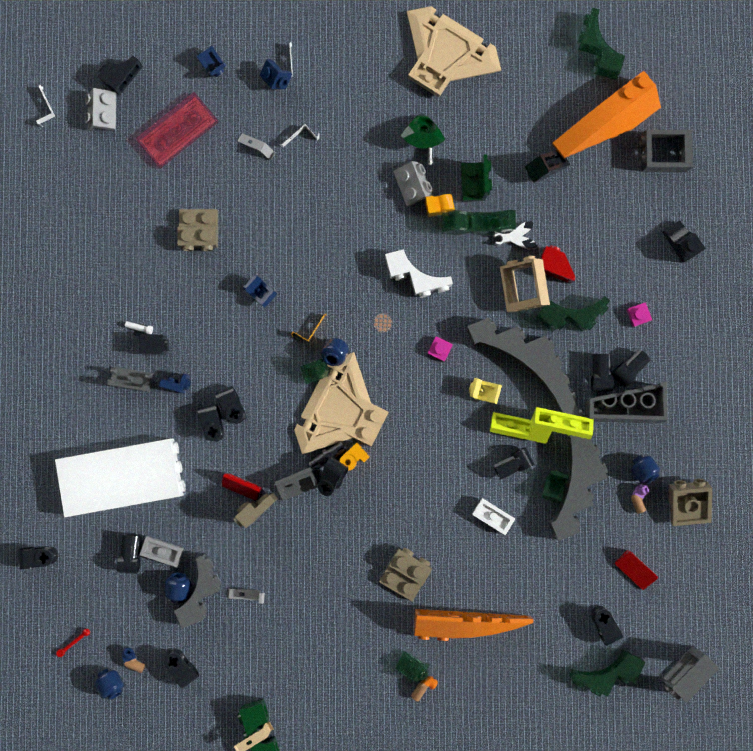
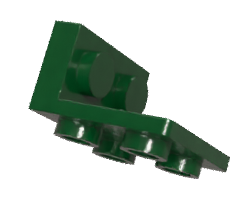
[461,154,492,202]

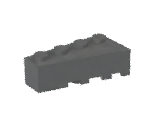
[585,382,668,424]

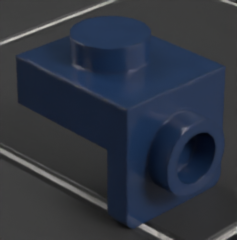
[196,46,226,77]
[259,59,292,89]
[243,274,277,308]

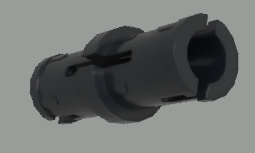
[308,441,347,472]

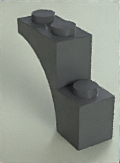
[174,553,221,629]

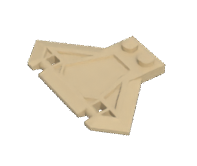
[407,6,501,98]
[294,352,389,454]

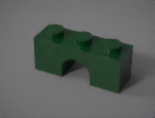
[238,698,280,751]

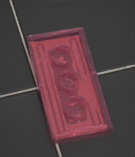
[135,92,219,169]

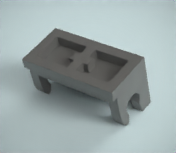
[107,367,153,392]
[275,467,318,501]

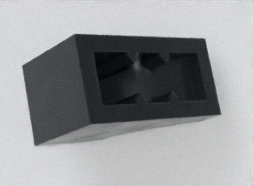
[97,56,143,95]
[525,150,570,183]
[662,220,706,263]

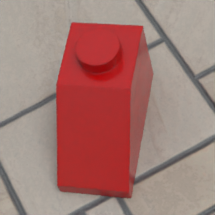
[540,245,576,284]

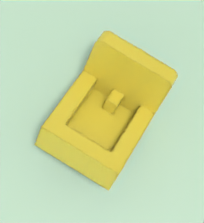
[469,378,502,404]

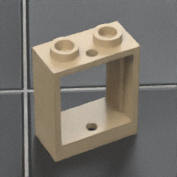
[500,256,550,312]

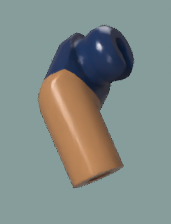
[122,647,145,673]

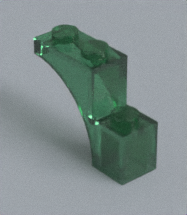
[577,7,625,80]
[442,209,516,235]
[536,296,610,332]
[569,650,645,697]

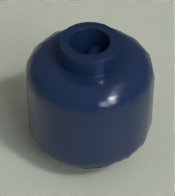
[321,338,349,366]
[631,455,660,484]
[165,572,191,603]
[94,669,124,700]

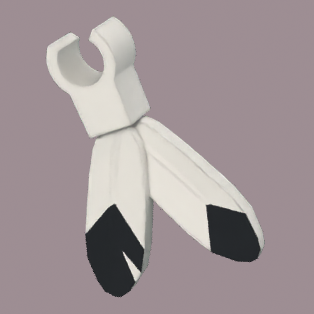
[493,221,537,249]

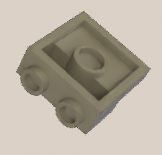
[177,209,218,251]
[669,478,712,526]
[233,493,278,528]
[379,547,432,602]

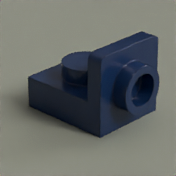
[159,373,191,394]

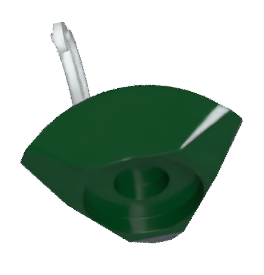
[400,114,445,165]

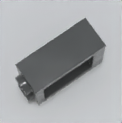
[639,130,693,172]
[661,646,720,703]

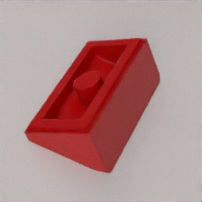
[222,473,262,500]
[614,550,659,590]

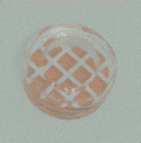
[373,313,393,333]

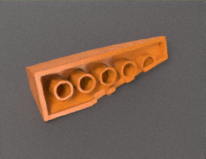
[552,71,661,159]
[414,609,533,641]

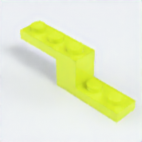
[490,407,594,444]

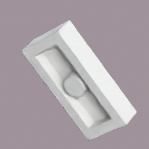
[472,498,515,535]

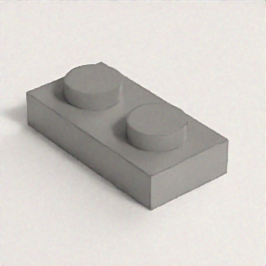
[140,536,184,567]

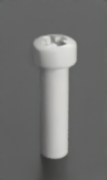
[125,321,153,334]

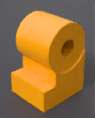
[425,194,455,217]
[340,443,370,471]

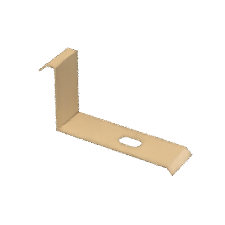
[234,721,274,751]

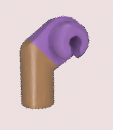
[631,485,649,514]

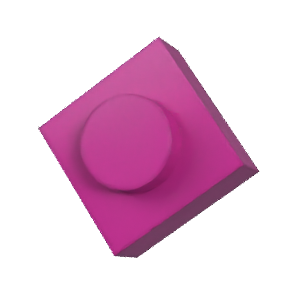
[626,302,652,327]
[427,336,453,362]

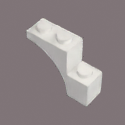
[385,249,453,298]

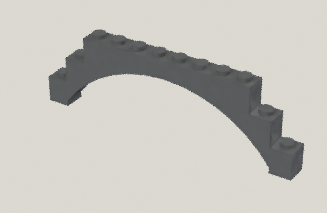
[466,317,608,541]

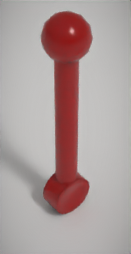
[56,629,90,657]

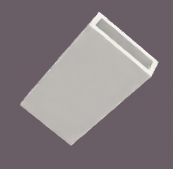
[55,439,186,517]

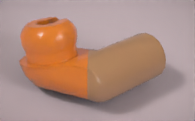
[411,676,438,701]

